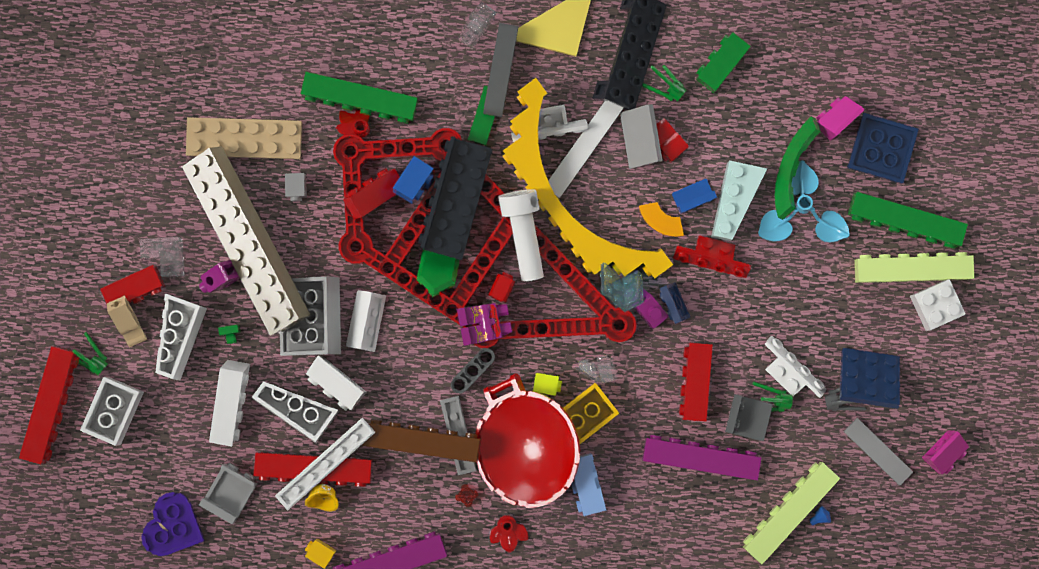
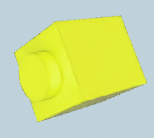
[533,373,562,396]

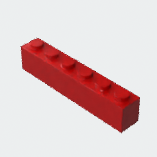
[19,346,79,465]
[254,452,373,487]

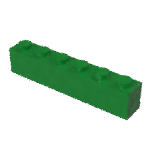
[300,72,418,124]
[848,192,968,249]

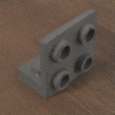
[725,394,773,441]

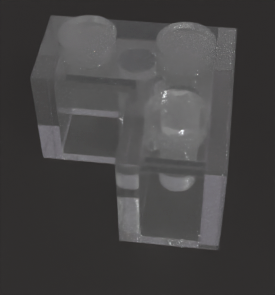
[140,237,185,278]

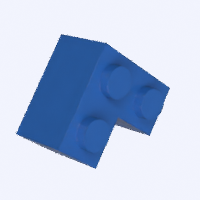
[393,156,434,204]

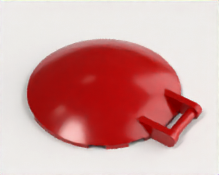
[475,373,580,508]

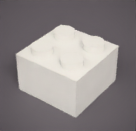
[910,279,965,331]

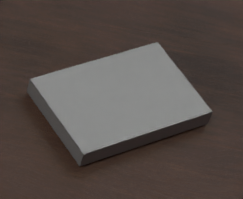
[620,104,662,169]

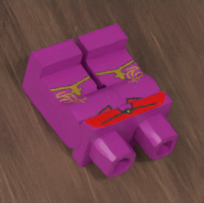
[457,303,512,346]

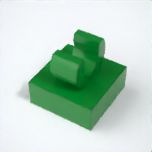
[218,325,241,344]

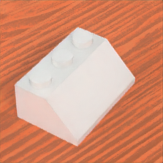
[306,355,367,410]

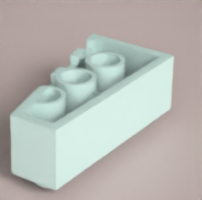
[711,161,767,241]

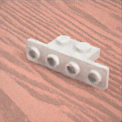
[511,105,588,142]
[765,336,826,398]

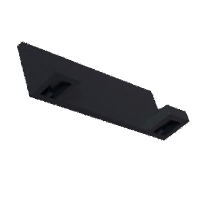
[592,0,667,110]

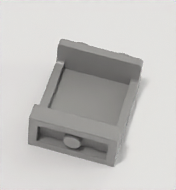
[199,463,258,524]

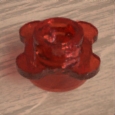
[455,484,478,507]

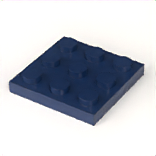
[847,113,919,184]
[840,348,900,409]

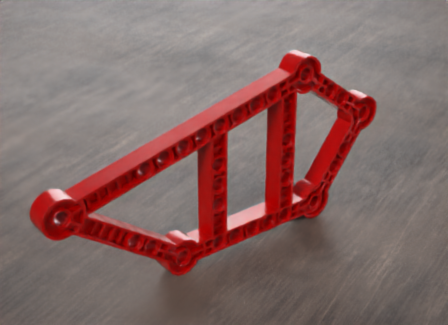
[333,128,637,348]

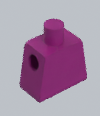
[199,260,240,293]
[628,288,669,329]

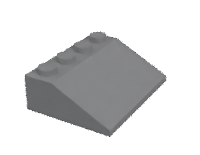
[280,276,341,356]

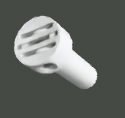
[498,189,544,281]

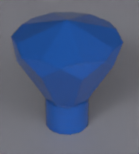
[809,506,831,526]

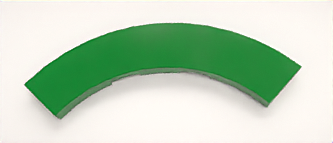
[775,116,821,220]

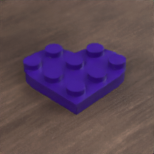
[141,492,205,556]

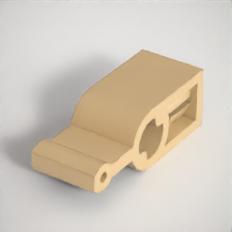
[107,296,147,348]

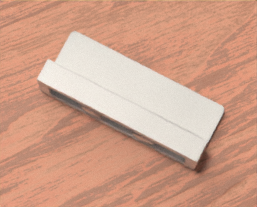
[346,290,386,352]

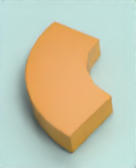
[639,202,684,237]

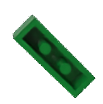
[696,32,751,93]

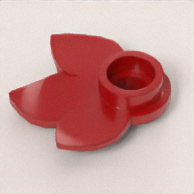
[336,109,370,138]
[490,515,528,553]

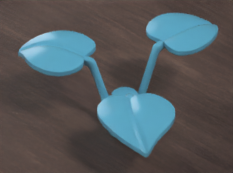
[758,160,850,243]

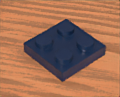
[660,282,691,324]

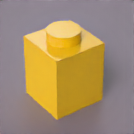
[305,539,337,569]

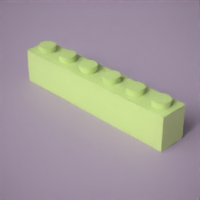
[855,252,974,283]
[743,462,840,564]

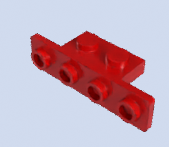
[673,235,751,278]

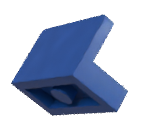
[672,179,717,214]

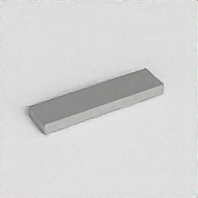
[440,396,477,475]
[843,418,913,486]

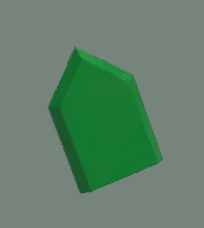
[417,250,460,297]

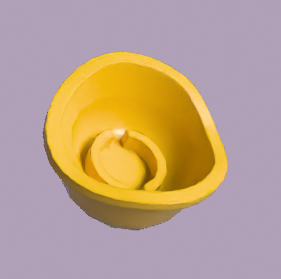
[305,484,339,512]

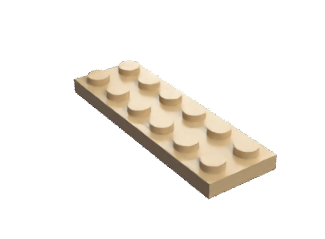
[186,117,302,159]

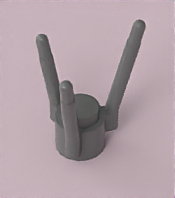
[824,387,866,411]

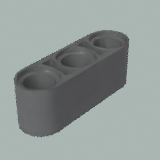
[451,348,495,394]

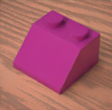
[816,96,865,141]
[922,430,969,475]

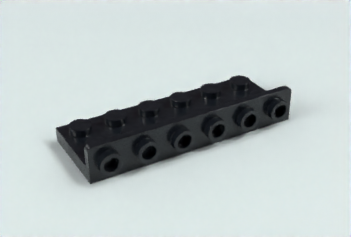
[418,136,493,260]

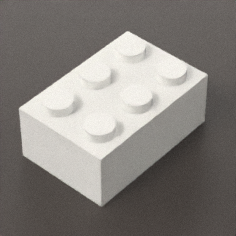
[80,377,144,446]

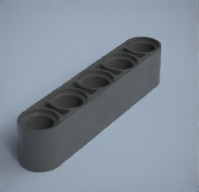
[483,23,519,117]

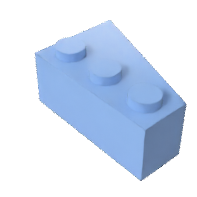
[571,453,606,516]

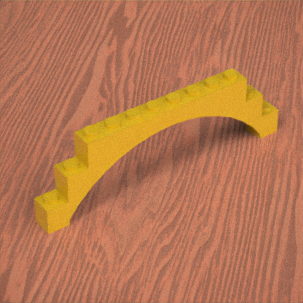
[503,78,673,278]

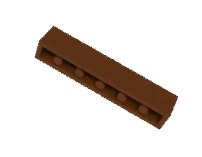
[362,419,481,462]

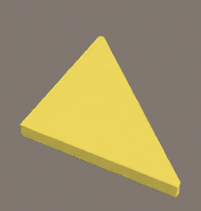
[516,0,591,57]

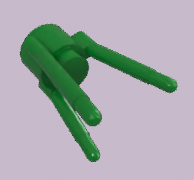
[642,65,686,101]
[73,332,108,375]
[752,382,793,412]

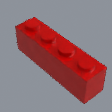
[679,343,713,422]

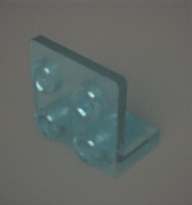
[600,262,644,312]

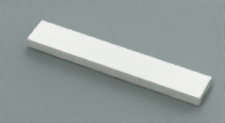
[548,101,623,198]
[275,418,375,510]

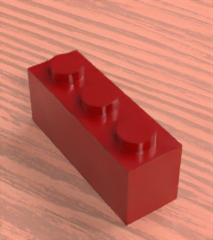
[343,168,400,219]
[100,265,166,304]

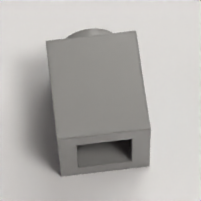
[285,173,307,202]

